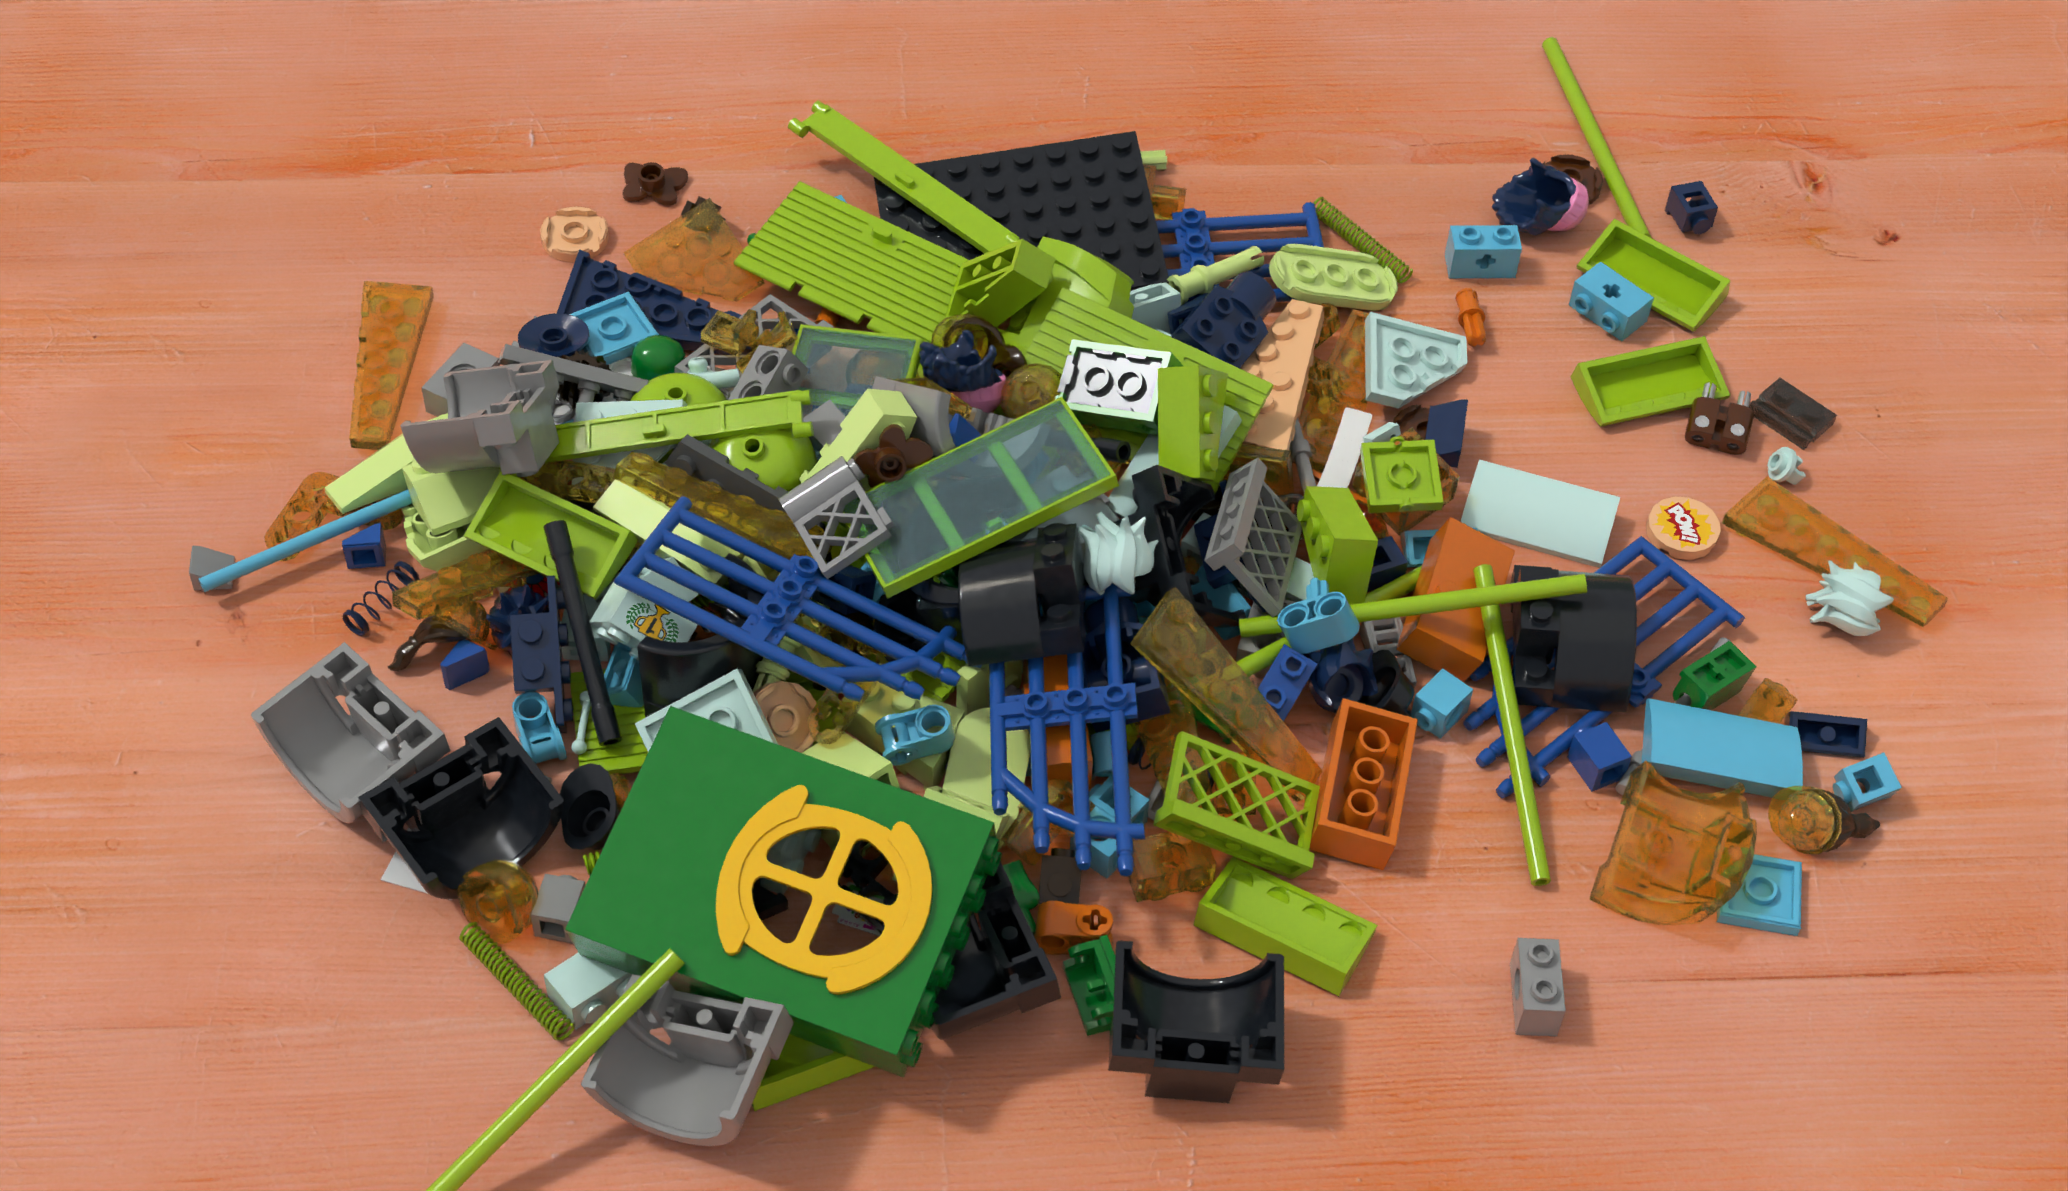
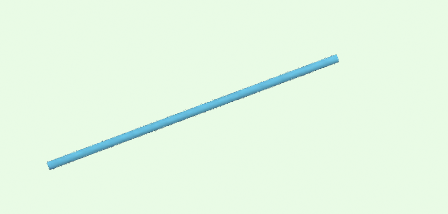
[198,419,574,593]

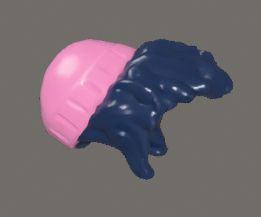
[1492,158,1589,235]
[919,329,1007,413]

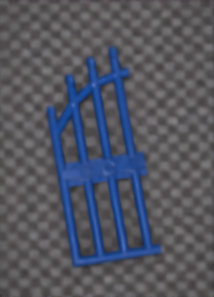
[1156,202,1324,306]
[614,496,982,702]
[1464,536,1745,798]
[989,583,1146,877]

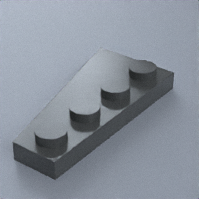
[665,434,800,548]

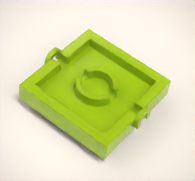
[1360,436,1444,513]

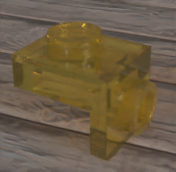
[701,309,759,357]
[1737,678,1798,724]

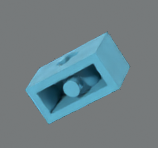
[1444,225,1522,279]
[1569,262,1654,341]

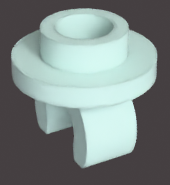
[1767,447,1806,485]

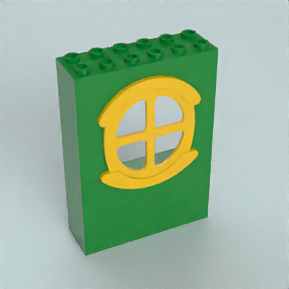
[565,706,1002,1077]

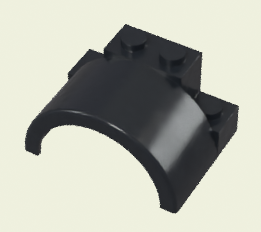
[1113,465,1246,628]
[958,523,1088,666]
[637,553,764,718]
[1511,565,1637,712]
[358,717,564,899]
[883,861,1061,1040]
[1108,941,1284,1103]

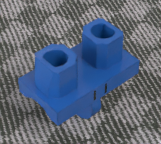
[1249,644,1318,724]

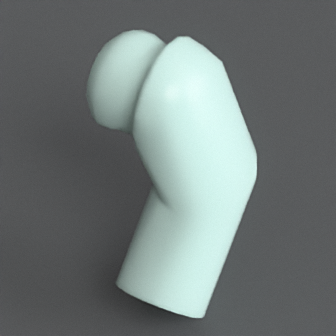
[687,357,740,389]

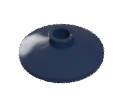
[518,313,589,358]

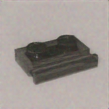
[1749,378,1837,450]

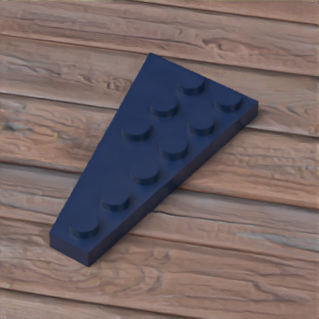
[557,249,767,355]

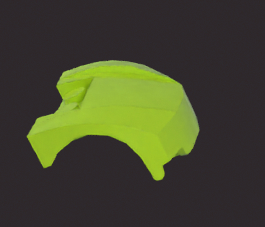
[980,237,1134,372]

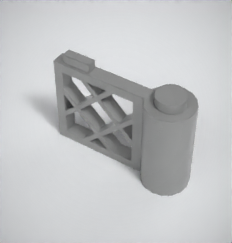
[779,456,895,580]

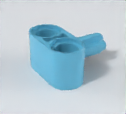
[1277,578,1360,654]

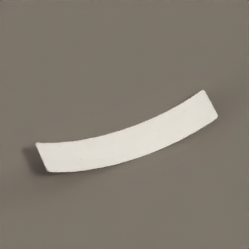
[1317,407,1372,488]

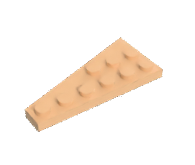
[1239,299,1324,463]

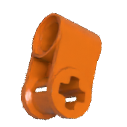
[1035,901,1113,956]

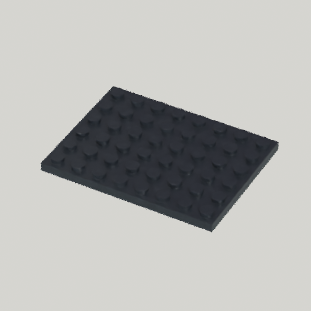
[874,131,1169,291]

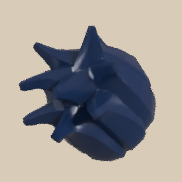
[486,584,549,656]
[1302,638,1378,714]

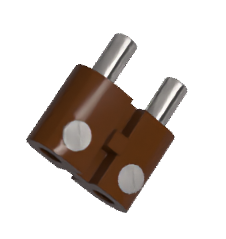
[1685,383,1754,455]

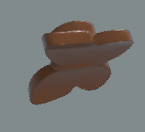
[623,162,688,206]
[853,424,933,488]

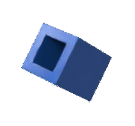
[1567,722,1632,792]

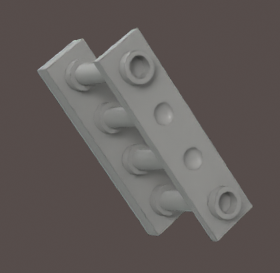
[498,344,649,422]

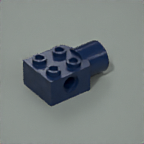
[1170,272,1276,368]
[1082,597,1171,733]

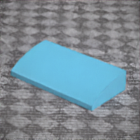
[1641,698,1803,801]

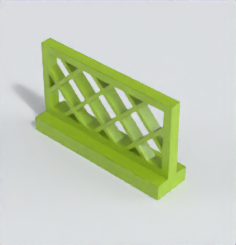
[1153,731,1320,879]

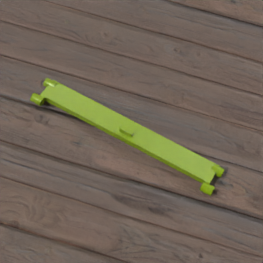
[788,101,1020,254]
[499,390,814,478]

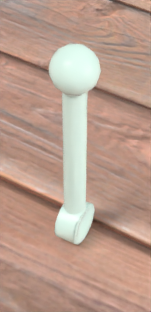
[571,691,591,755]

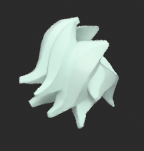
[1078,512,1158,595]
[1806,560,1894,636]

